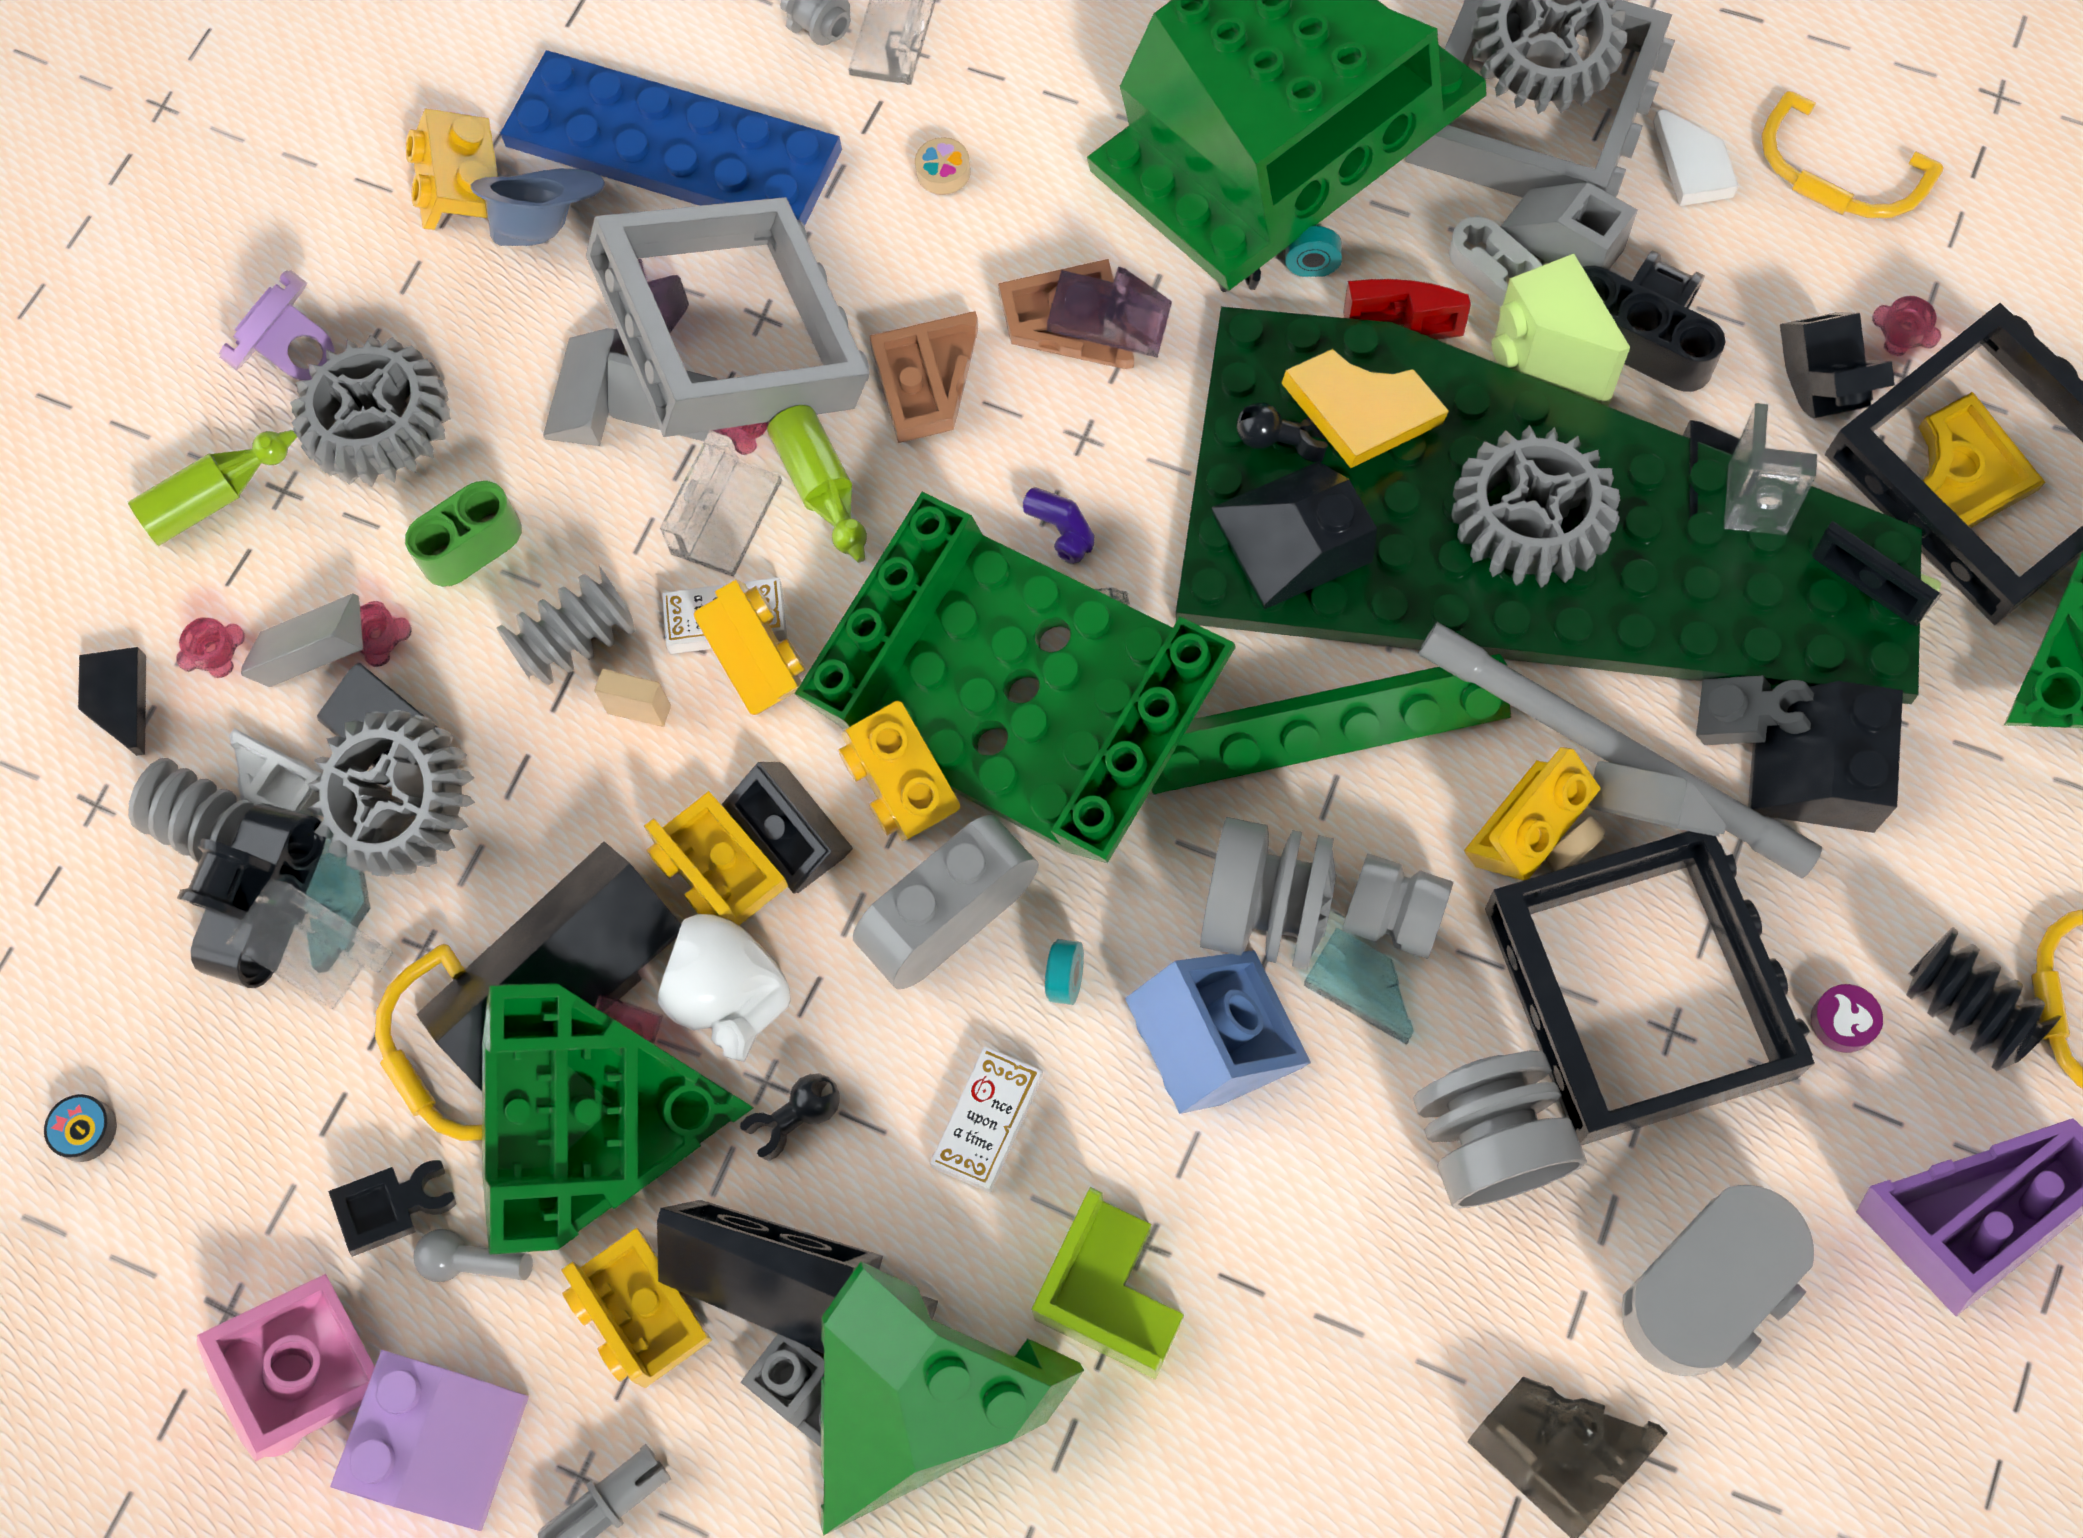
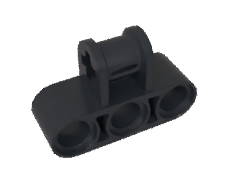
[1582,250,1726,392]
[177,803,326,988]

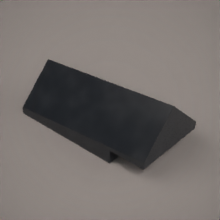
[416,841,682,1091]
[657,1200,938,1354]

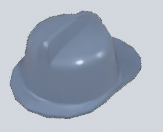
[470,168,605,246]

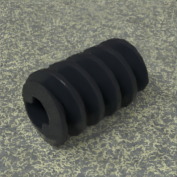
[1906,927,2062,1072]

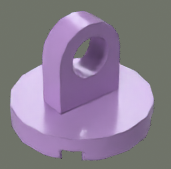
[219,270,335,381]

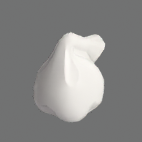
[658,914,791,1062]

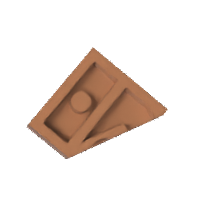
[998,259,1134,369]
[869,311,978,443]

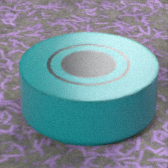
[1285,226,1342,277]
[1045,939,1084,1005]

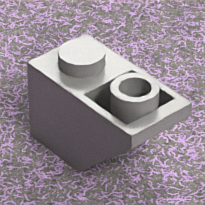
[1500,182,1638,270]

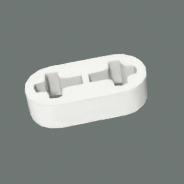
[1449,216,1542,306]

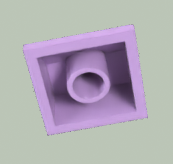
[330,1350,529,1531]

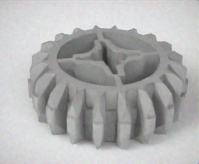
[1471,0,1628,114]
[290,335,451,487]
[1452,425,1620,588]
[307,710,475,877]

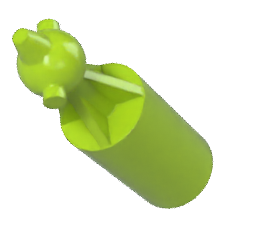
[767,405,867,563]
[128,430,297,546]

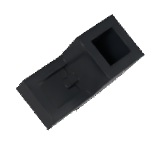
[1780,312,1895,418]

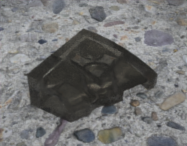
[1467,1377,1668,1538]

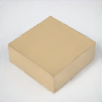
[594,669,671,727]

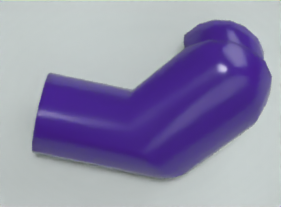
[1023,487,1095,564]

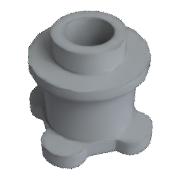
[780,0,851,46]

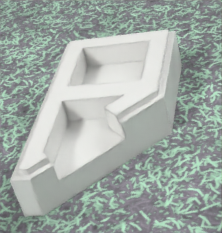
[1653,109,1739,206]
[229,728,322,815]

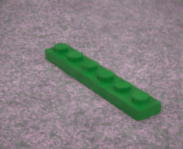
[1151,654,1511,795]

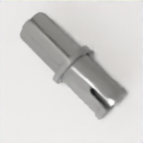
[537,1444,671,1538]

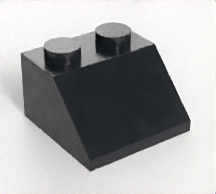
[1748,681,1903,833]

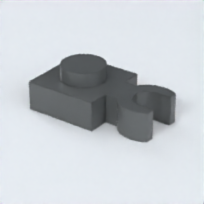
[1696,675,1814,745]

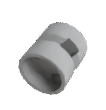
[1342,853,1454,959]

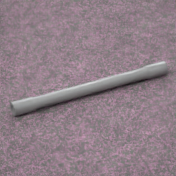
[1418,622,1822,878]

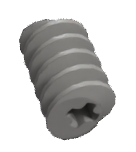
[496,566,635,685]
[128,758,255,863]

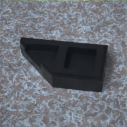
[78,647,146,756]

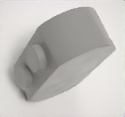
[853,815,1039,989]
[1622,1185,1814,1376]

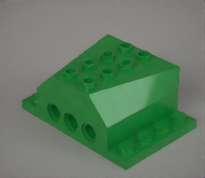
[1087,0,1487,291]

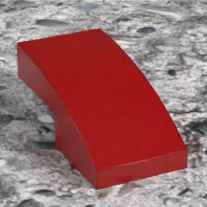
[1343,279,1471,340]

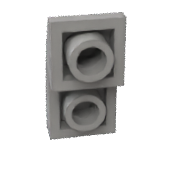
[740,1334,824,1447]

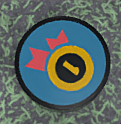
[44,1094,117,1162]

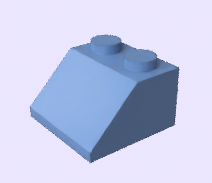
[1125,950,1311,1114]

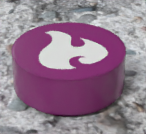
[1811,984,1883,1053]

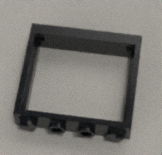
[1824,303,2083,626]
[1485,831,1815,1146]

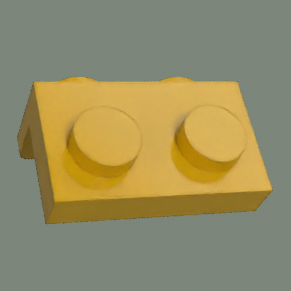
[406,108,498,230]
[694,579,805,715]
[838,701,960,841]
[1464,747,1601,881]
[644,791,788,926]
[561,1228,712,1388]

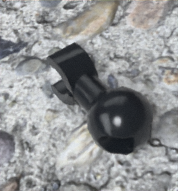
[1237,402,1328,462]
[740,1073,840,1161]

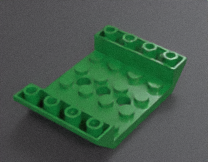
[795,491,1236,863]

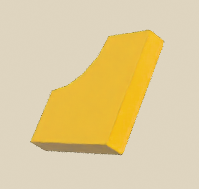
[1282,349,1449,468]
[1918,392,2046,528]

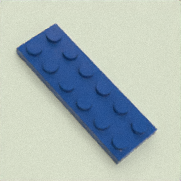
[500,50,842,227]

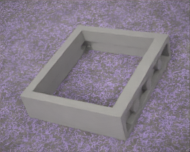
[1405,0,1675,198]
[586,197,870,437]

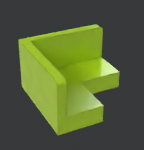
[1031,1187,1184,1380]

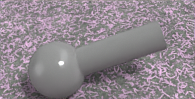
[413,1229,533,1282]

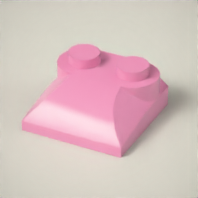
[197,1274,375,1462]

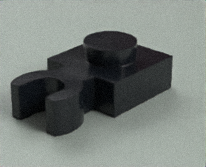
[328,1160,457,1257]

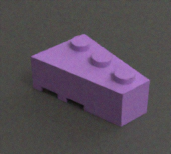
[1856,1118,2083,1317]

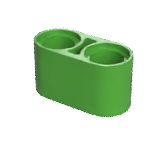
[405,481,522,587]

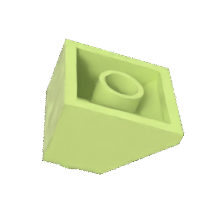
[1491,254,1630,406]

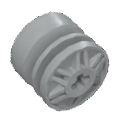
[1200,817,1337,970]
[1413,1051,1587,1209]

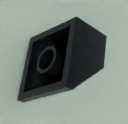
[1212,461,1377,610]

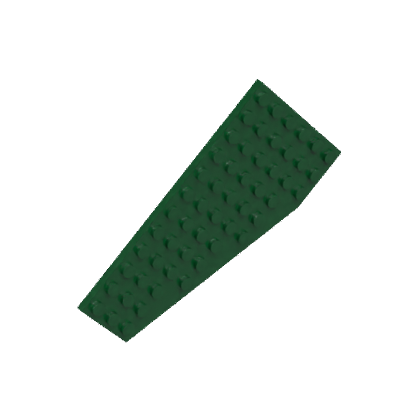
[1176,306,1922,704]

